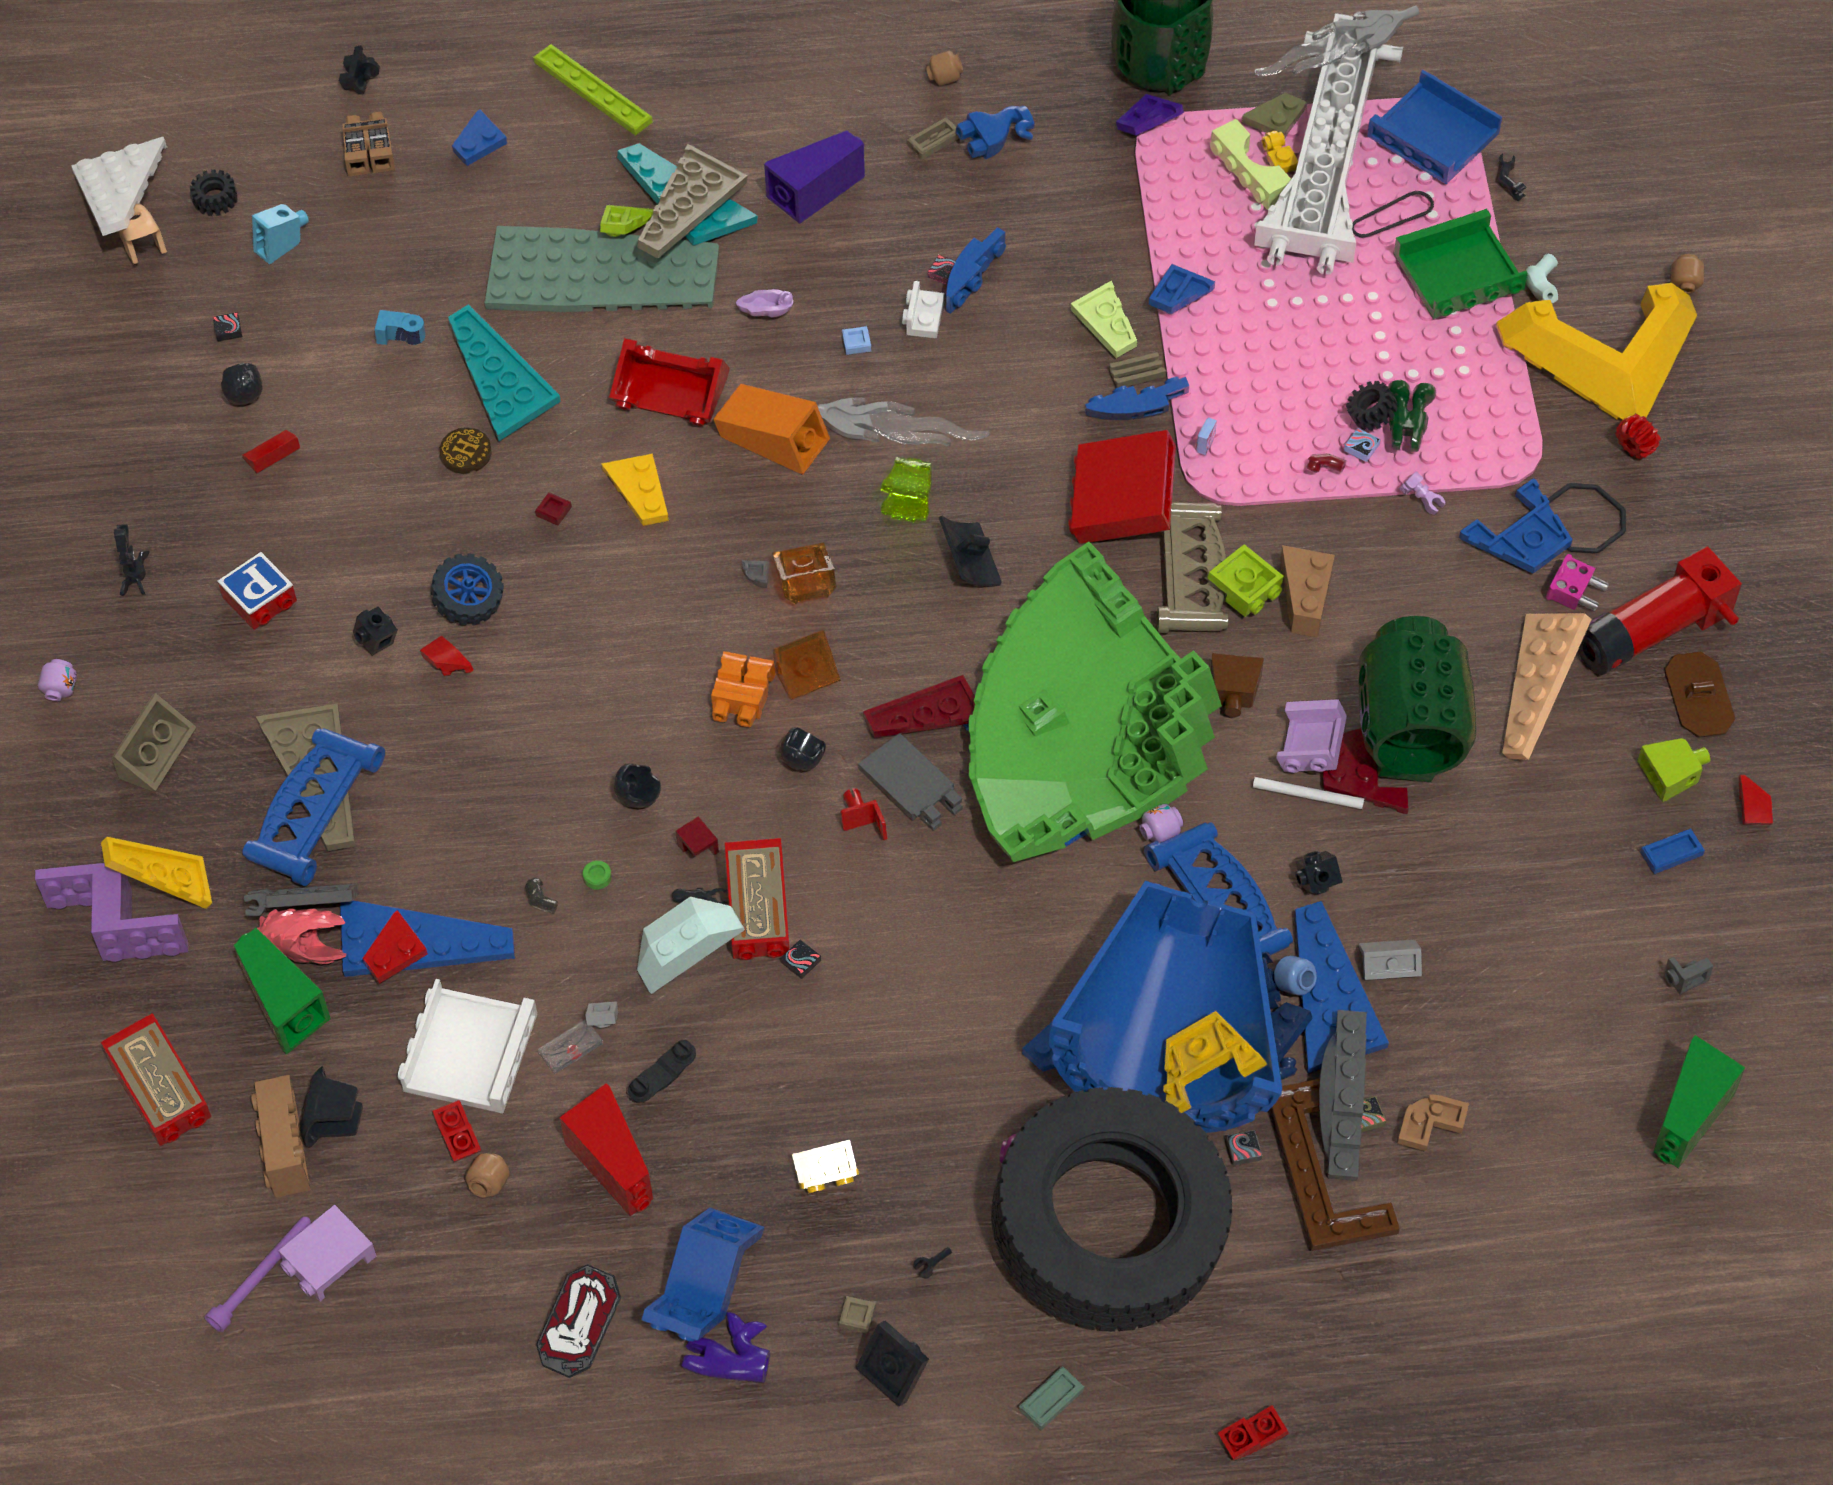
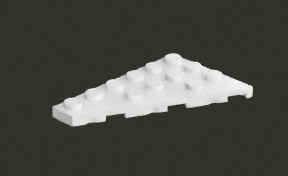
[72,137,167,236]

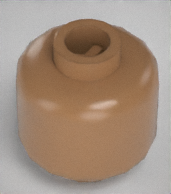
[926,50,964,86]
[1671,254,1704,294]
[466,1153,510,1198]

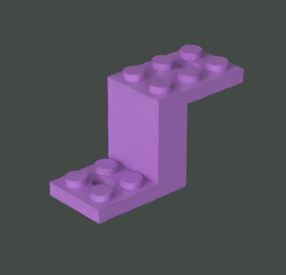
[35,863,188,962]

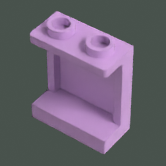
[1276,699,1347,773]
[279,1205,376,1302]

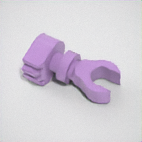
[1399,471,1446,515]

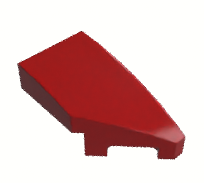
[420,636,474,676]
[1739,775,1773,825]

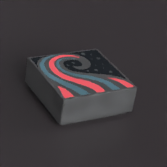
[1226,1130,1262,1166]

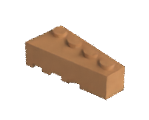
[251,1075,311,1198]

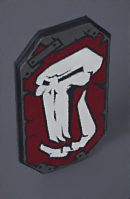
[536,1264,621,1378]

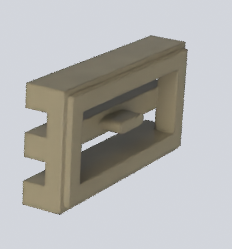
[907,117,959,160]
[1109,352,1166,388]

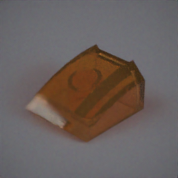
[772,542,836,604]

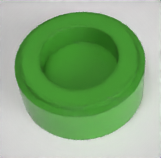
[583,861,612,890]

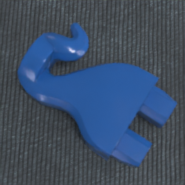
[956,105,1034,159]

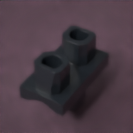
[339,45,380,95]

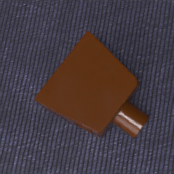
[1210,653,1264,717]

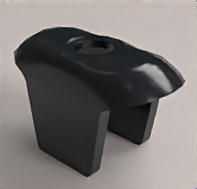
[300,1066,363,1148]

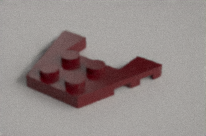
[1322,728,1409,814]

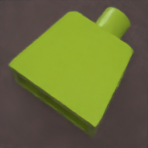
[1638,738,1710,802]

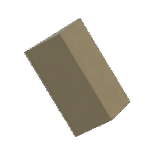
[112,693,196,791]

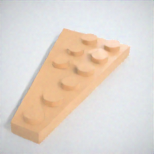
[1502,613,1591,760]

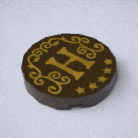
[439,427,492,474]

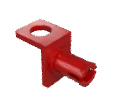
[840,788,888,841]

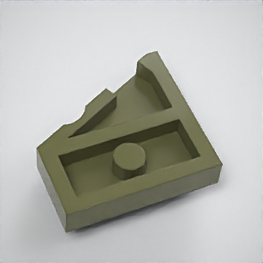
[1242,93,1307,138]

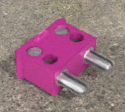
[1546,554,1609,611]

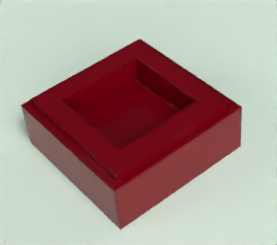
[535,492,572,526]

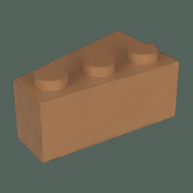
[1280,545,1335,638]

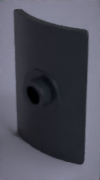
[939,516,1002,586]

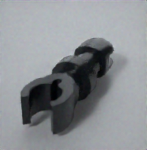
[672,888,728,904]

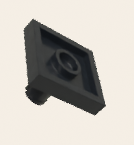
[855,1320,929,1407]

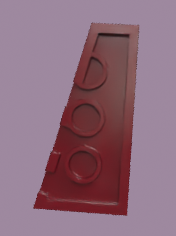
[863,675,975,738]

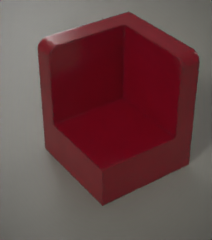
[676,816,719,855]

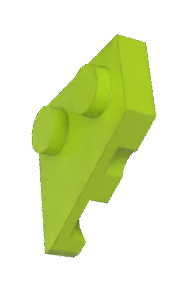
[600,205,654,236]

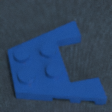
[1459,478,1572,574]

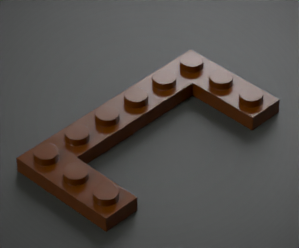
[1271,1079,1400,1251]

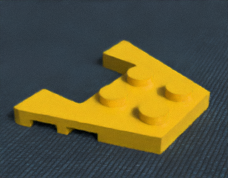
[1163,1011,1267,1113]

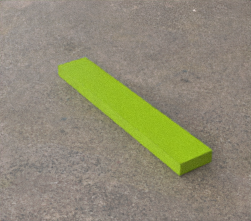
[534,44,653,136]

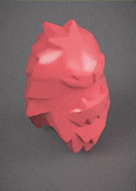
[257,909,346,964]

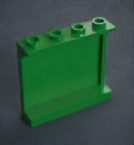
[1394,209,1528,319]

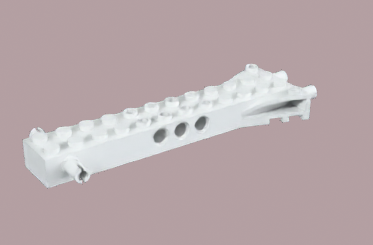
[1254,13,1403,275]

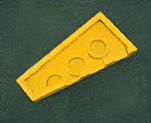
[101,837,212,909]

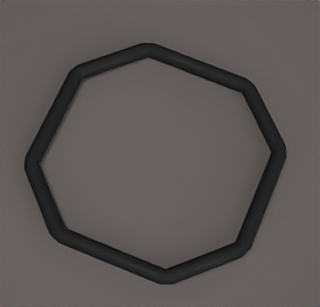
[1547,483,1626,553]

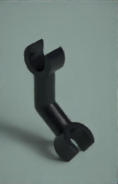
[1498,154,1526,201]

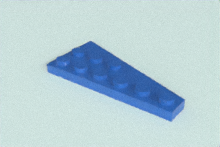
[340,900,515,977]
[1294,901,1389,1074]

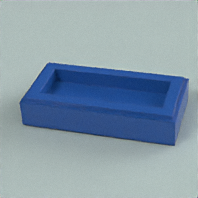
[1640,829,1705,874]

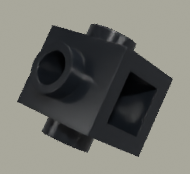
[353,606,398,655]
[1295,851,1343,894]

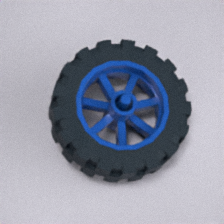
[430,553,504,625]

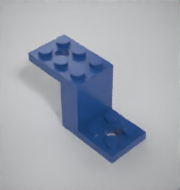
[642,1208,764,1341]

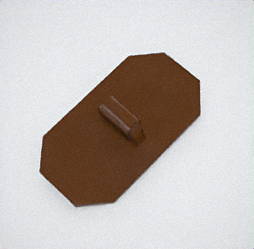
[1665,652,1736,737]

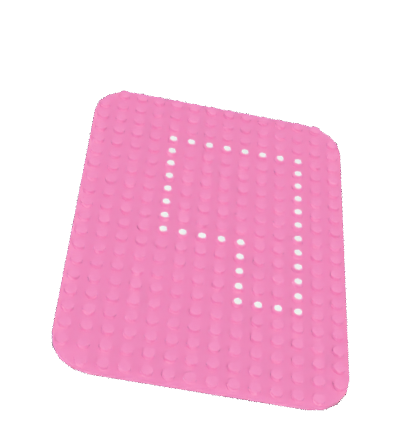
[1135,98,1543,506]

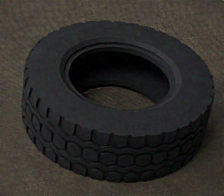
[991,1087,1232,1332]

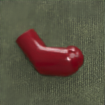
[1306,453,1347,473]

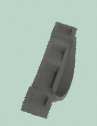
[1319,1010,1367,1181]

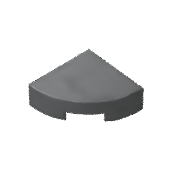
[742,560,769,588]

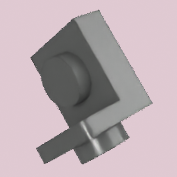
[1664,957,1713,994]

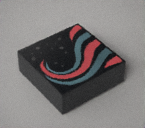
[213,312,243,341]
[781,939,821,979]

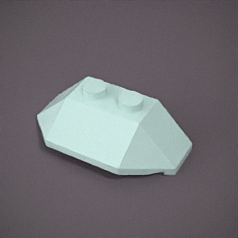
[637,897,745,994]

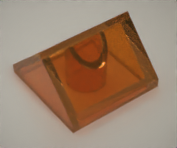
[773,630,841,700]

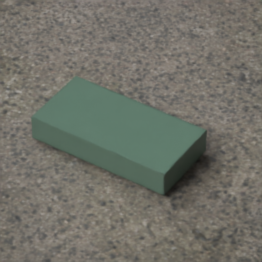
[1019,1366,1084,1431]

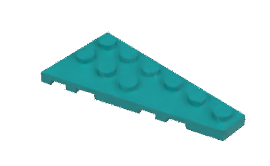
[617,143,758,246]
[448,304,561,441]

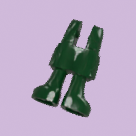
[1388,380,1436,452]

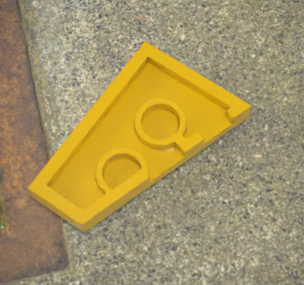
[602,454,669,526]

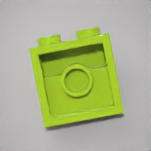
[1207,544,1284,617]

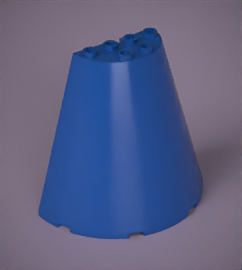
[1049,881,1282,1133]

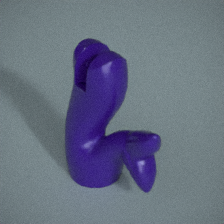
[682,1312,770,1383]

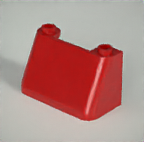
[609,338,730,426]

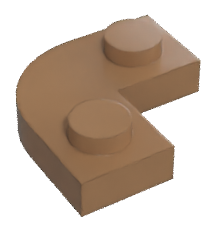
[1397,1095,1469,1151]

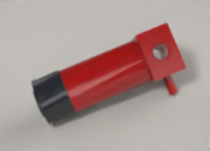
[1578,546,1742,675]

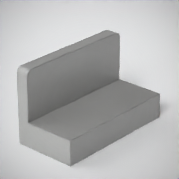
[1359,940,1422,980]

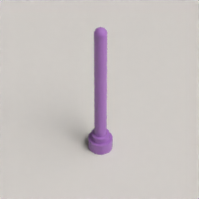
[204,1217,311,1332]

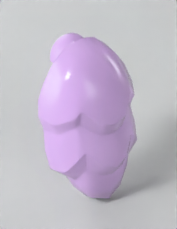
[736,289,793,318]

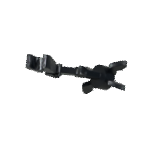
[114,524,150,595]

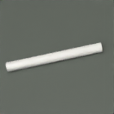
[1253,777,1364,809]

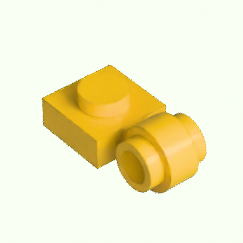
[1261,130,1298,173]

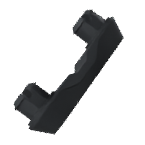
[628,1040,696,1102]

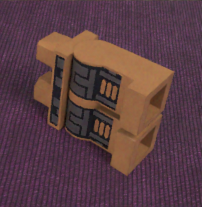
[342,112,395,176]

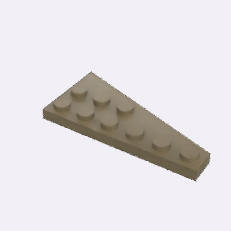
[638,144,748,258]
[256,704,356,851]

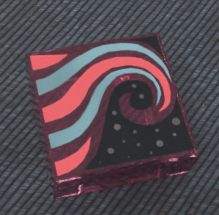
[928,254,956,284]

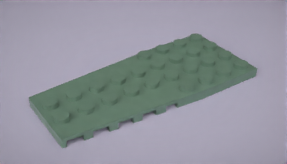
[485,226,719,312]

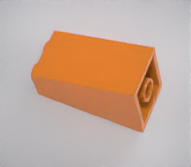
[713,384,830,474]

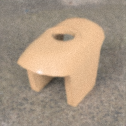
[119,204,167,264]

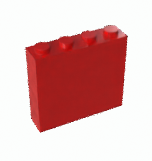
[1069,430,1176,544]

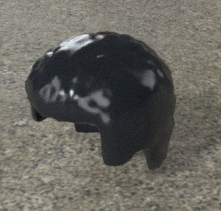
[221,363,263,405]
[780,727,826,771]
[614,764,661,808]

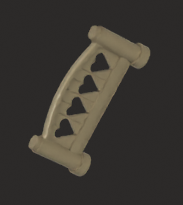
[1156,502,1228,633]

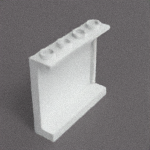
[398,979,537,1113]

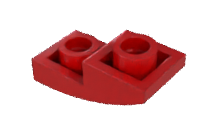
[432,1100,481,1162]
[1218,1405,1289,1460]

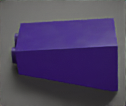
[764,130,865,224]

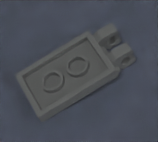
[858,733,963,831]
[244,883,359,916]

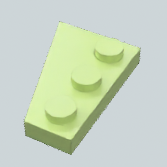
[1071,281,1137,358]

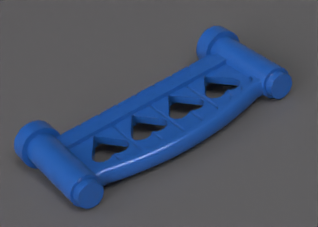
[243,728,385,886]
[1144,822,1293,956]

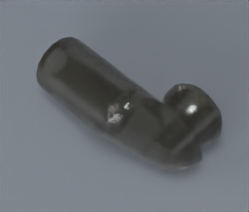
[524,878,558,914]

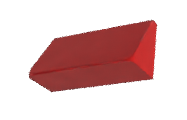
[242,430,300,474]

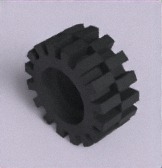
[190,169,238,216]
[1346,381,1398,431]

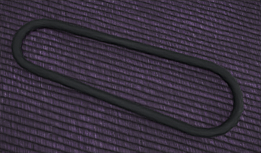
[1352,191,1434,238]

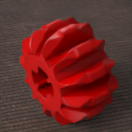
[1615,413,1661,459]

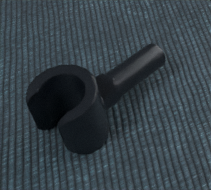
[913,1247,952,1279]

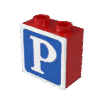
[218,552,297,630]

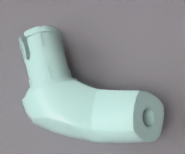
[1526,254,1558,303]

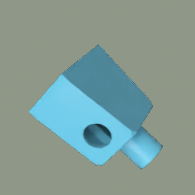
[252,204,309,264]

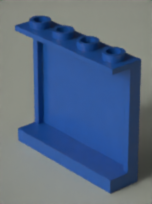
[1367,70,1502,185]

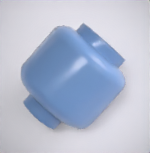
[1274,956,1317,995]

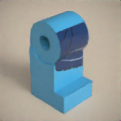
[375,310,426,345]

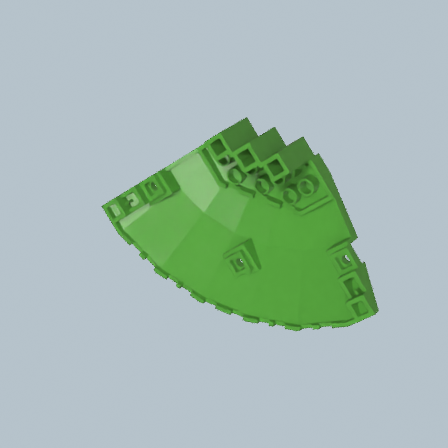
[969,542,1222,862]

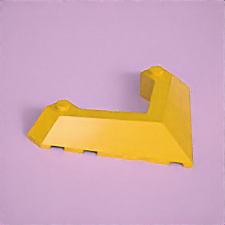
[1496,283,1697,420]

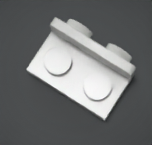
[902,281,945,338]

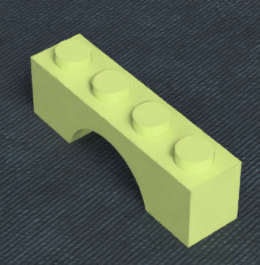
[1210,119,1291,210]

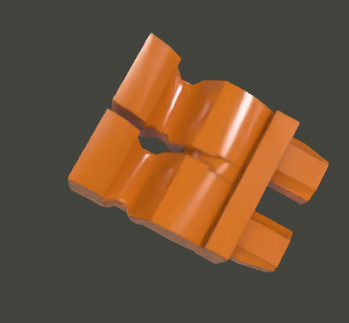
[711,651,775,728]

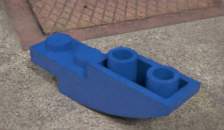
[946,227,1006,314]
[1085,377,1189,420]

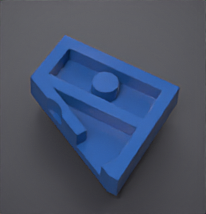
[452,110,507,166]
[1149,264,1215,314]

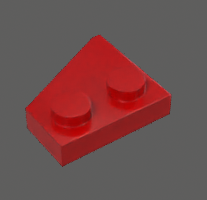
[363,910,428,984]

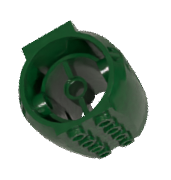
[1111,0,1213,96]
[1359,616,1476,782]

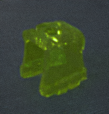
[881,457,932,522]

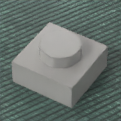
[586,1002,618,1028]

